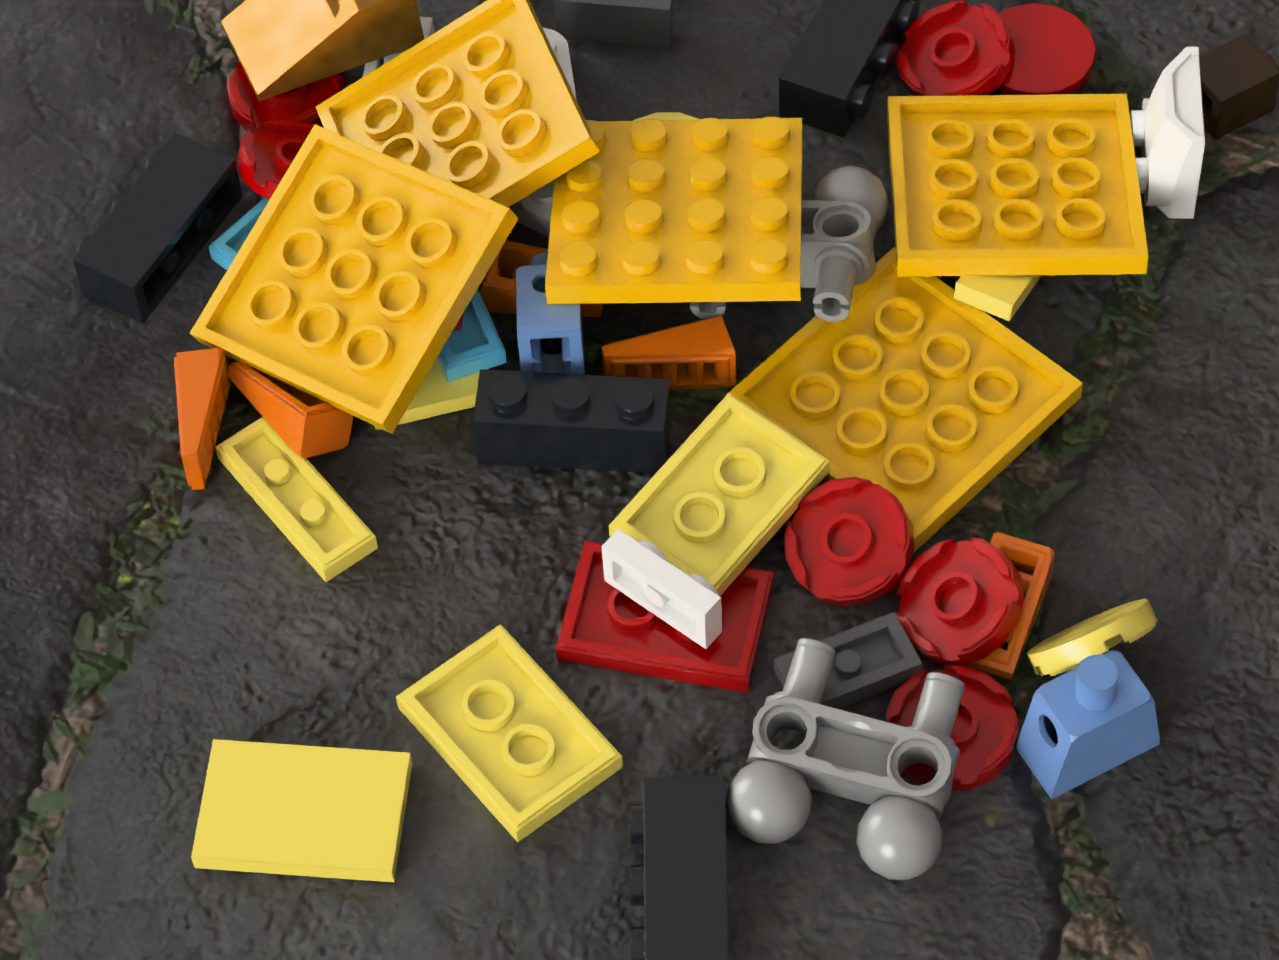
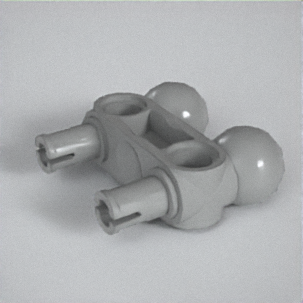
[690,165,889,322]
[726,638,965,880]

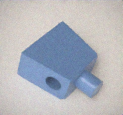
[516,252,586,375]
[1016,650,1160,800]

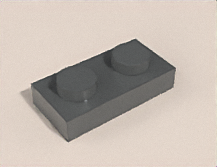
[774,612,923,709]

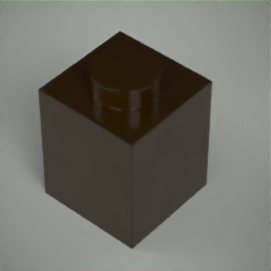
[1199,34,1279,140]

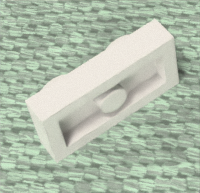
[602,529,722,649]

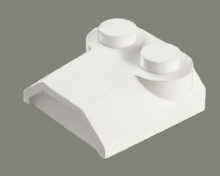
[1130,47,1205,219]

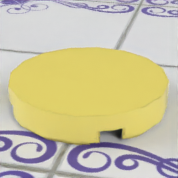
[1026,598,1158,677]

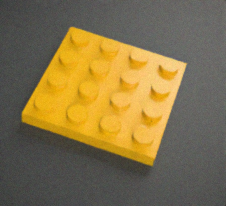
[315,0,601,207]
[887,94,1148,277]
[545,117,803,304]
[190,124,519,434]
[726,247,1083,553]

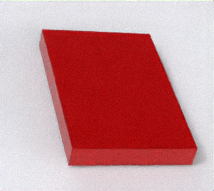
[556,540,774,693]

